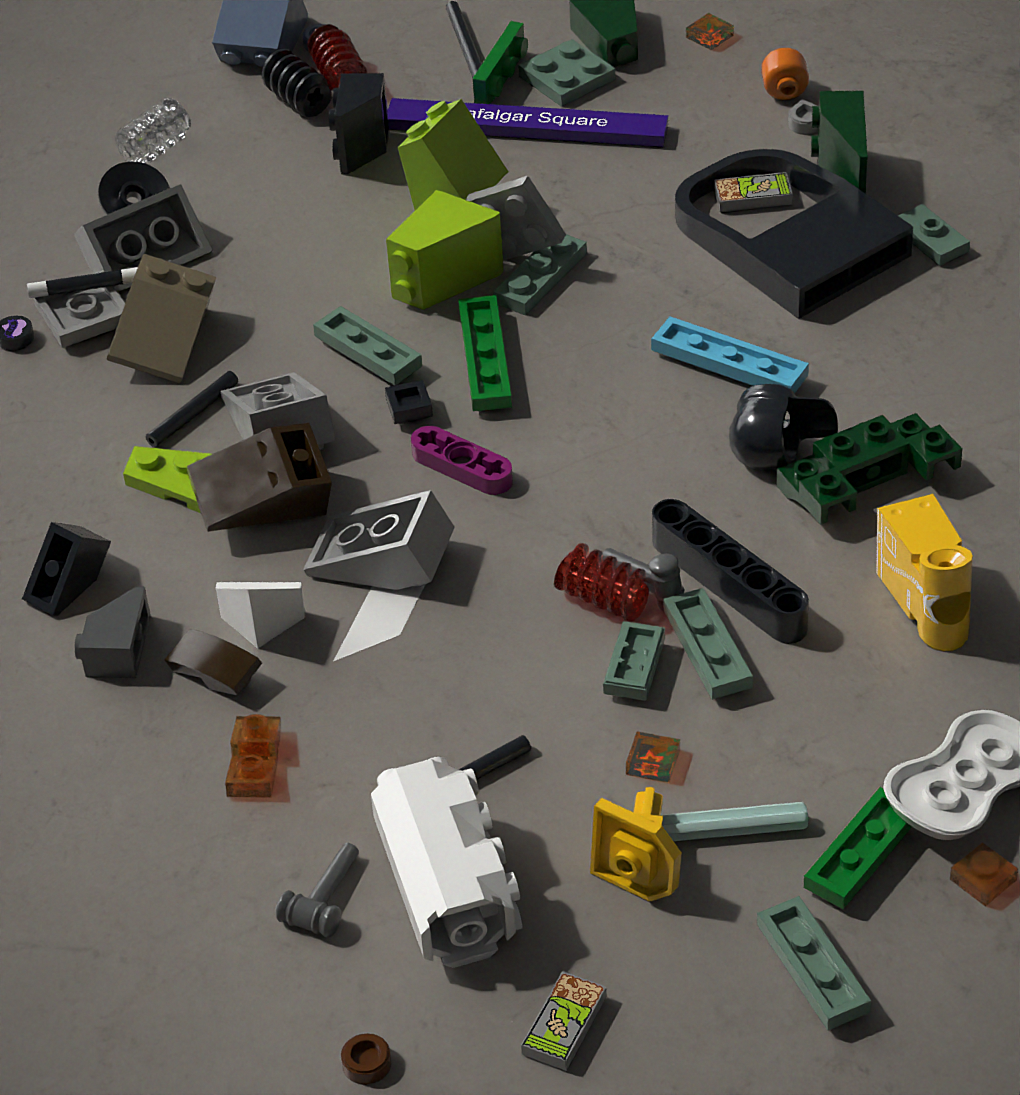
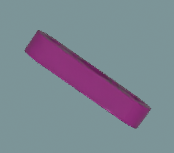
[411,426,513,495]

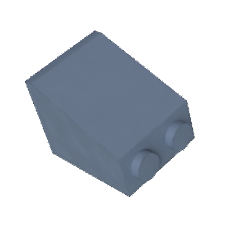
[212,0,308,67]

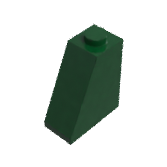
[569,0,638,68]

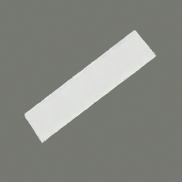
[333,585,425,662]

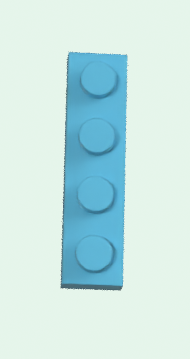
[651,316,809,394]

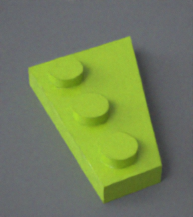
[123,446,212,513]

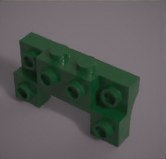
[777,413,963,525]

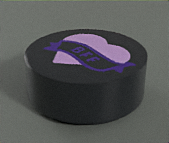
[0,315,34,350]

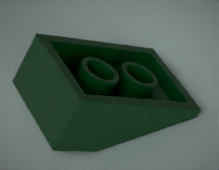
[811,91,868,194]

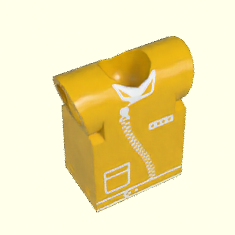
[876,494,973,651]

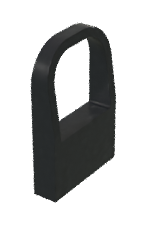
[675,149,913,319]

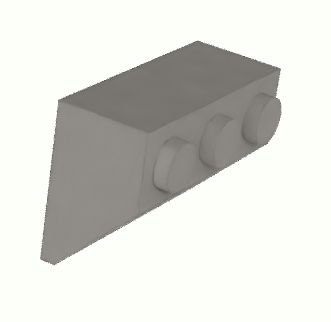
[74,184,212,292]

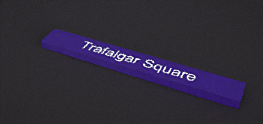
[388,98,668,147]

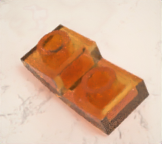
[225,714,281,797]

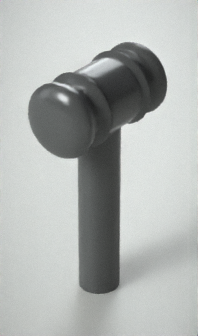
[601,548,685,610]
[275,843,359,938]

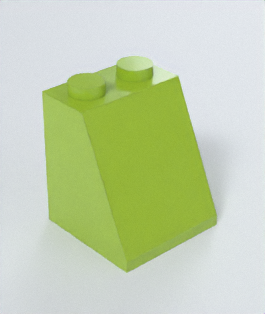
[398,99,509,210]
[386,190,504,310]

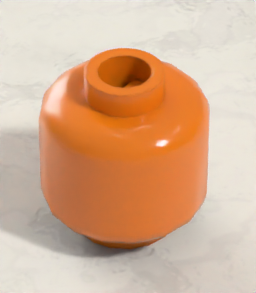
[761,47,809,100]

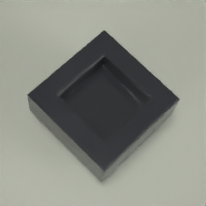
[385,380,433,424]

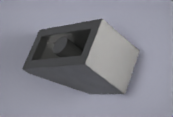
[75,586,151,678]

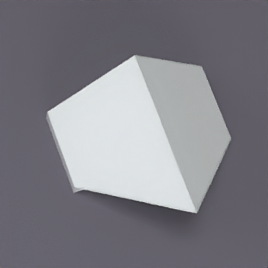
[216,582,306,648]

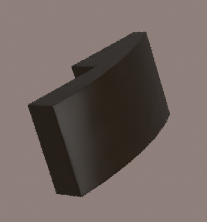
[164,629,263,695]

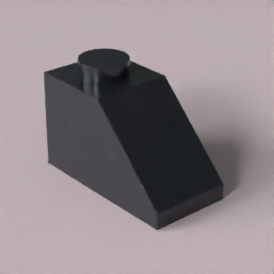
[22,522,111,616]

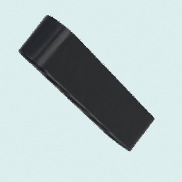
[652,499,809,644]

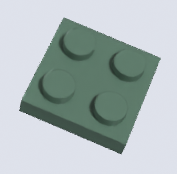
[518,39,616,107]

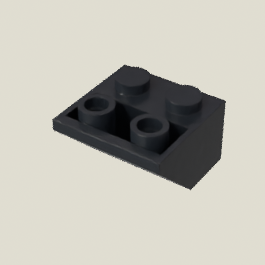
[329,73,390,174]

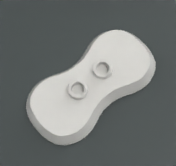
[883,710,1020,840]

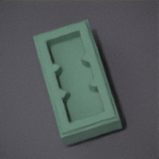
[898,204,970,266]
[603,621,665,701]

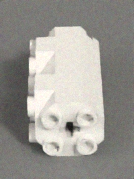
[371,757,522,968]

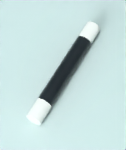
[27,267,138,298]

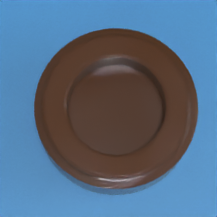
[341,1033,391,1085]

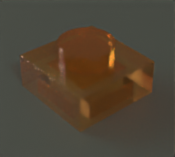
[950,842,1018,906]

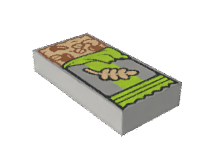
[714,172,793,212]
[521,971,607,1071]

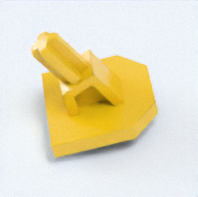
[590,787,682,902]

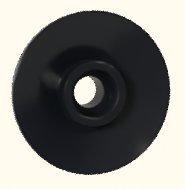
[98,161,170,215]

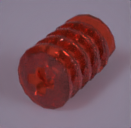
[308,24,367,91]
[554,543,649,622]

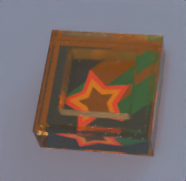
[686,13,734,50]
[625,731,680,783]

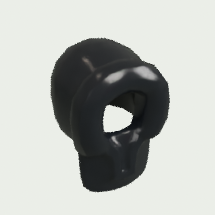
[729,384,838,470]

